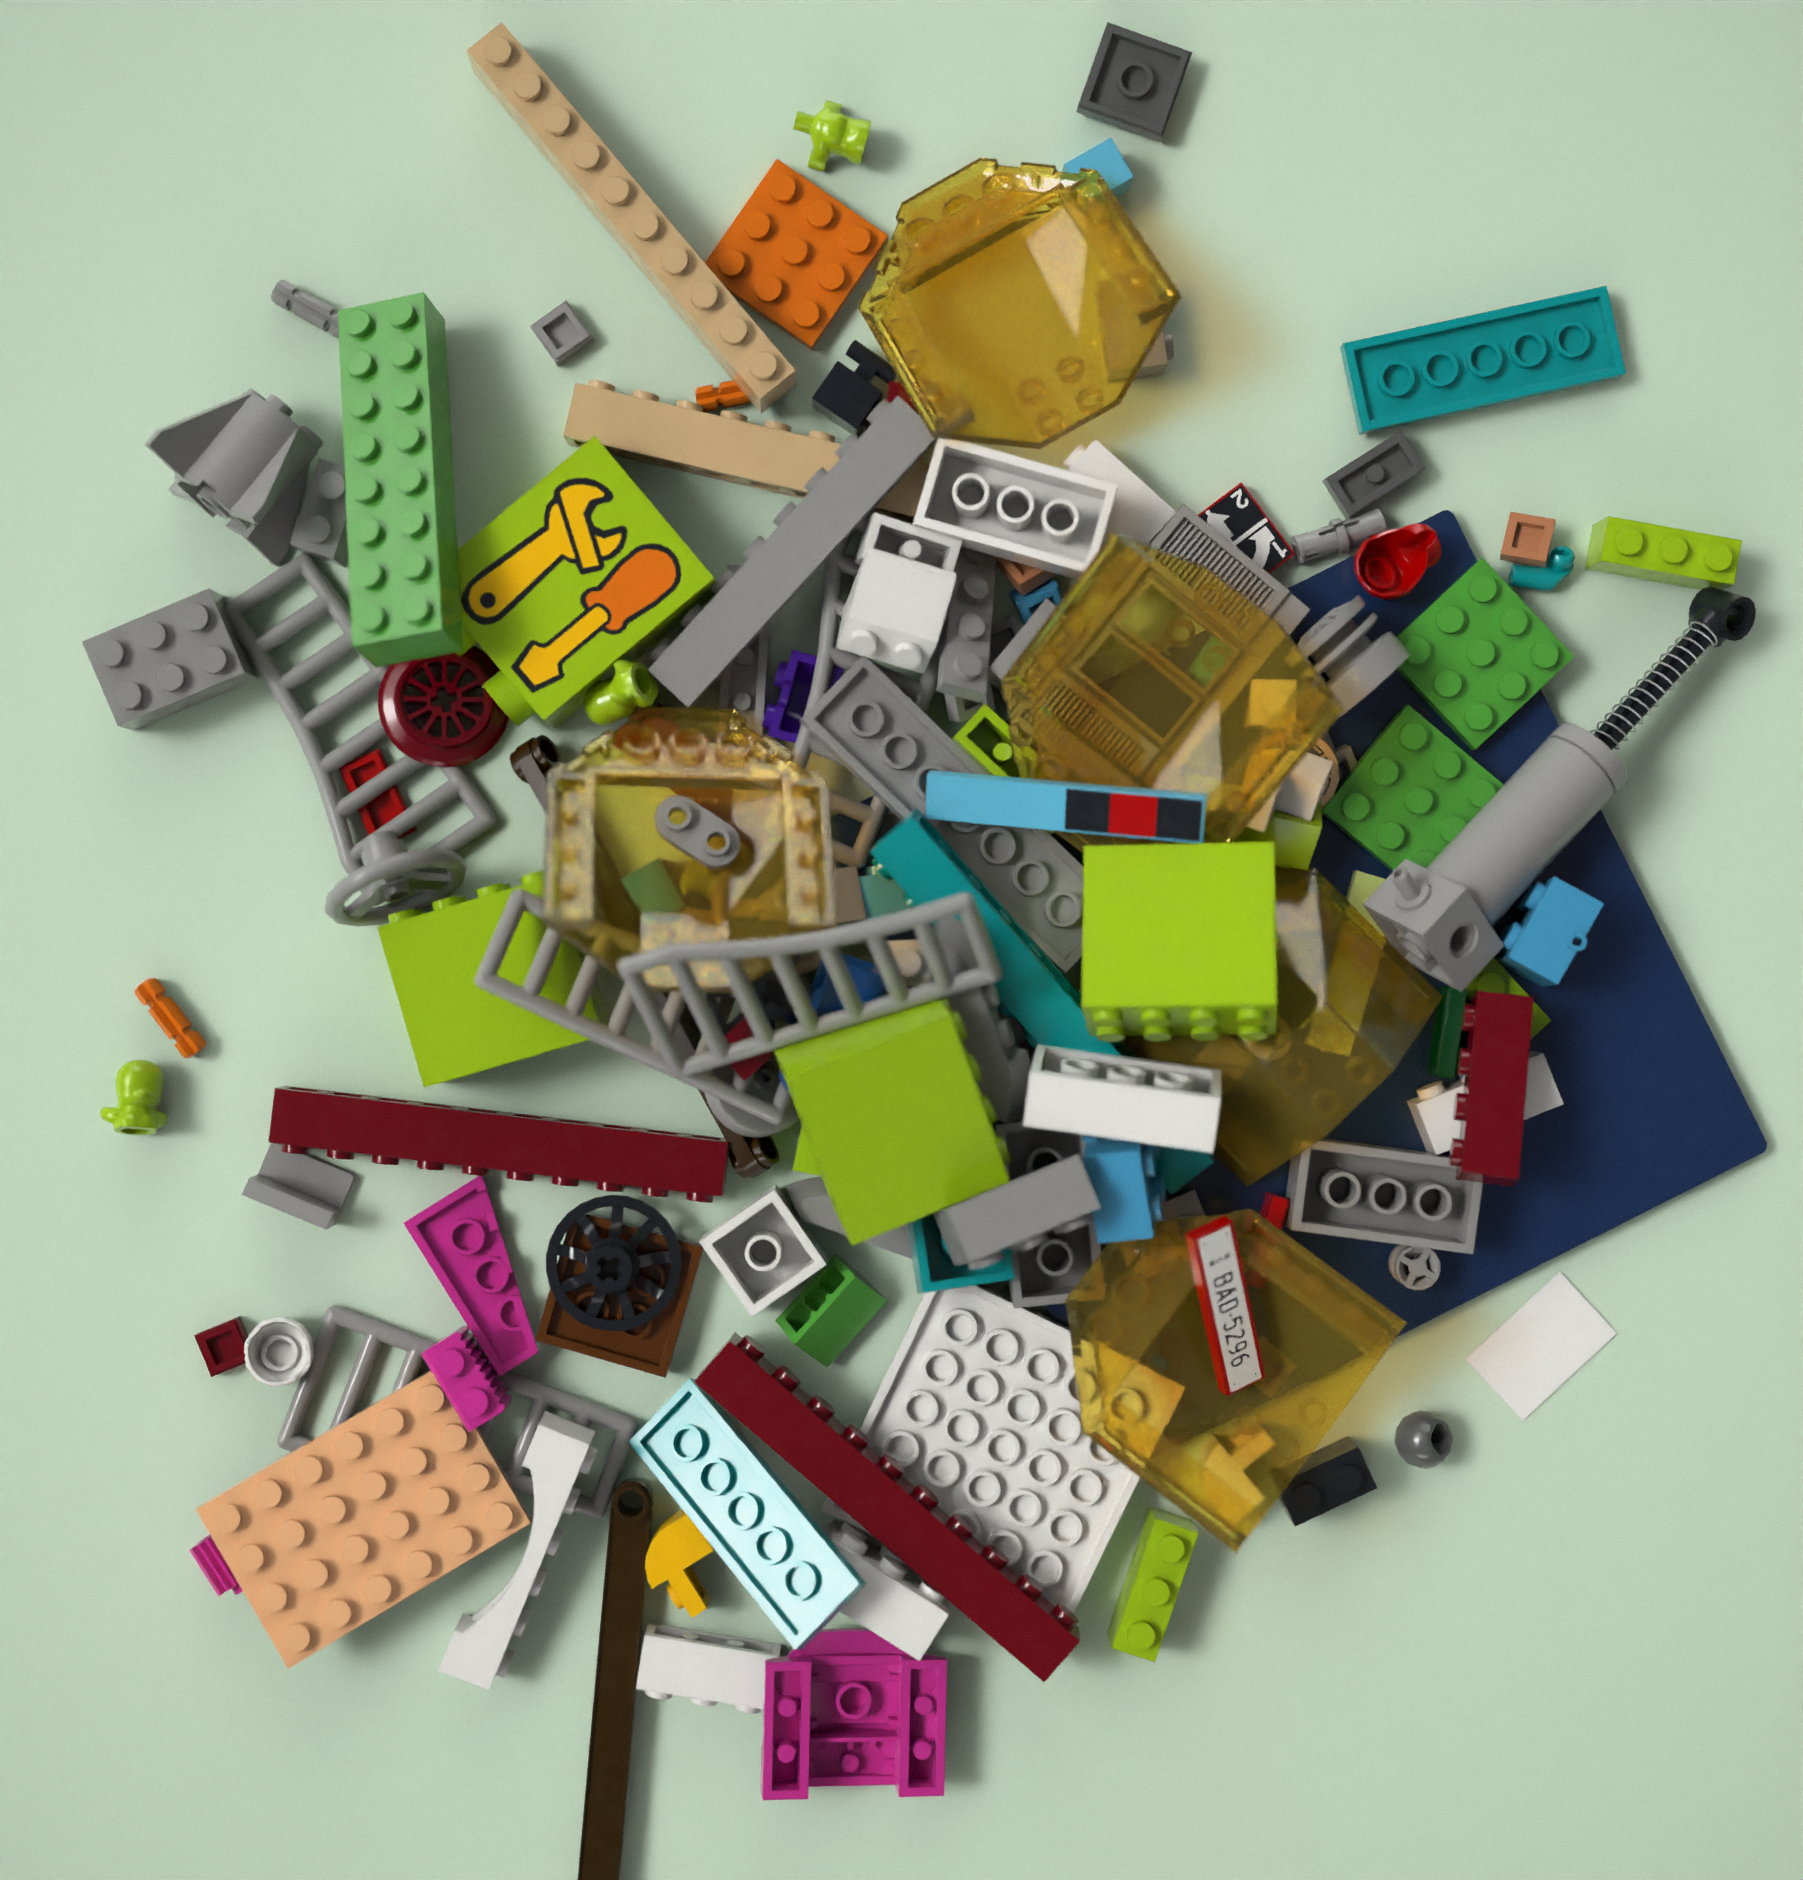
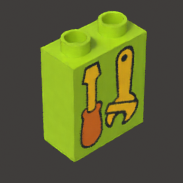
[455,435,716,728]

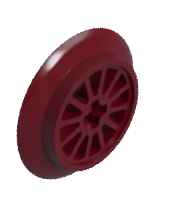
[378,646,509,767]

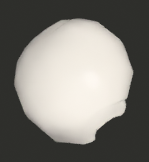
[244,1317,314,1387]

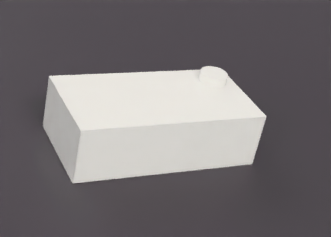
[913,434,1118,583]
[1023,1044,1222,1153]

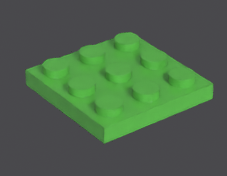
[1396,558,1575,751]
[1322,705,1504,872]

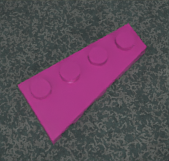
[404,1176,539,1377]

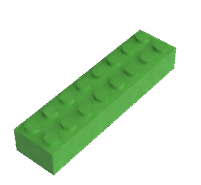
[338,292,463,667]

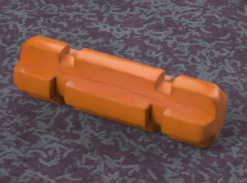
[695,380,752,412]
[134,978,206,1058]

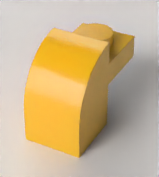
[645,1509,714,1618]

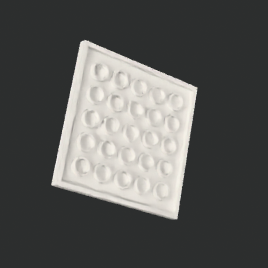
[821,1284,1184,1614]

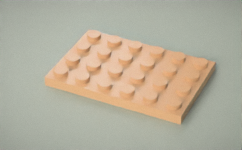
[196,1370,531,1669]

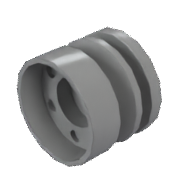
[1285,595,1410,718]

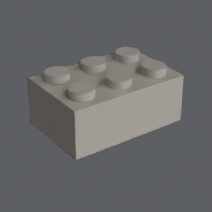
[82,588,258,731]
[933,1154,1101,1270]

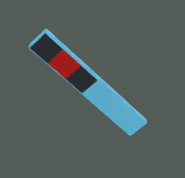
[926,770,1207,844]

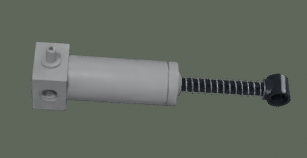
[1363,586,1756,992]

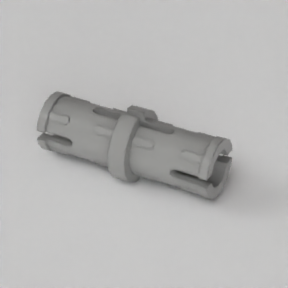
[1292,509,1387,564]

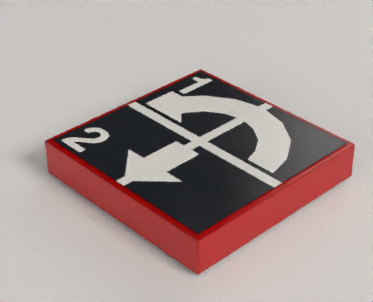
[1198,482,1295,574]

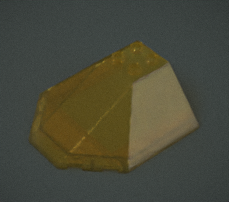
[858,158,1181,449]
[1001,531,1345,854]
[543,706,837,993]
[1122,868,1443,1186]
[1065,1209,1406,1553]

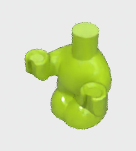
[793,100,872,172]

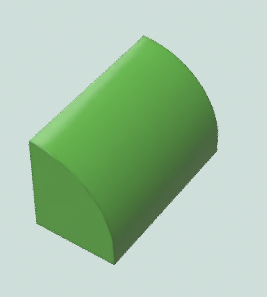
[775,1254,887,1368]

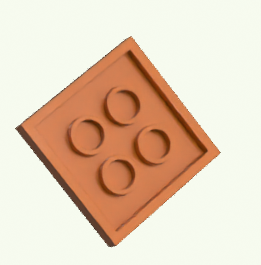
[705,159,888,350]

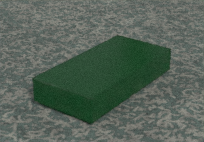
[1427,986,1467,1079]

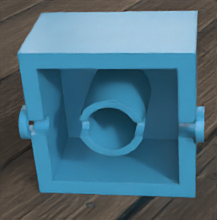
[1495,876,1604,987]
[1082,1134,1167,1244]

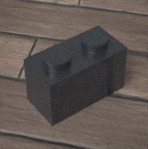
[1267,1436,1377,1526]

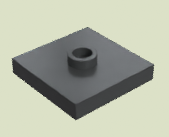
[1076,22,1192,142]

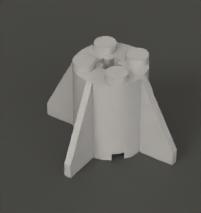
[145,389,323,566]

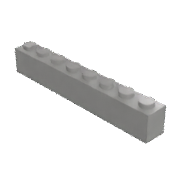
[648,396,939,708]

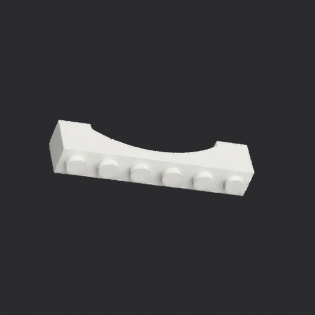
[438,1411,598,1691]

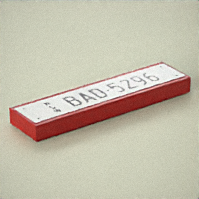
[1185,1215,1265,1396]

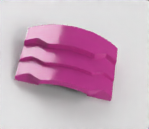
[760,1628,947,1800]

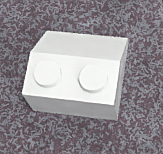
[836,547,957,674]

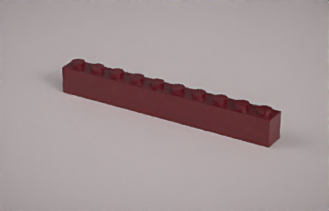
[268,1085,730,1203]
[694,1332,1080,1682]

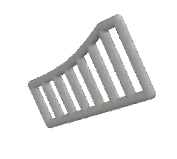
[765,515,942,869]
[224,553,496,906]
[475,889,812,1125]
[617,892,1002,1079]
[277,1305,638,1519]

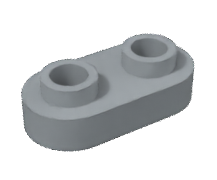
[655,796,740,870]

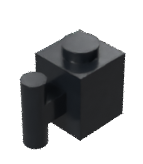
[812,340,900,436]

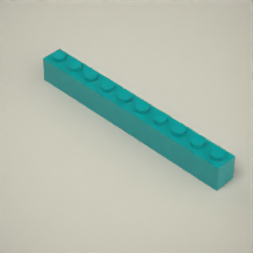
[870,808,1214,1194]

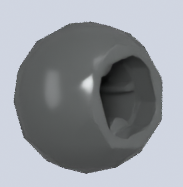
[1394,1410,1452,1469]

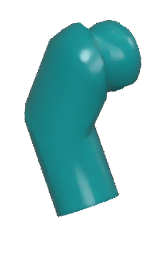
[1508,546,1575,591]

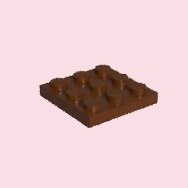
[535,1212,704,1378]

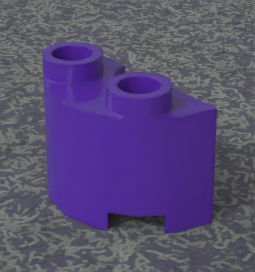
[762,649,844,743]

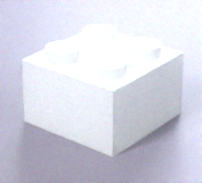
[699,1184,828,1317]

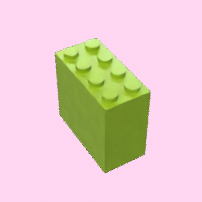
[1082,842,1277,1042]
[377,870,609,1088]
[774,998,1011,1246]

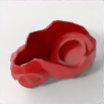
[1354,523,1442,600]

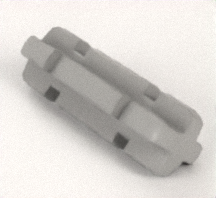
[271,280,339,339]

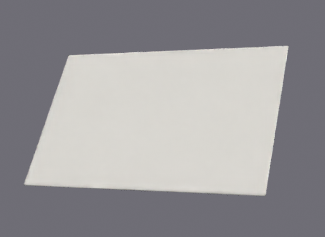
[1466,1272,1617,1421]

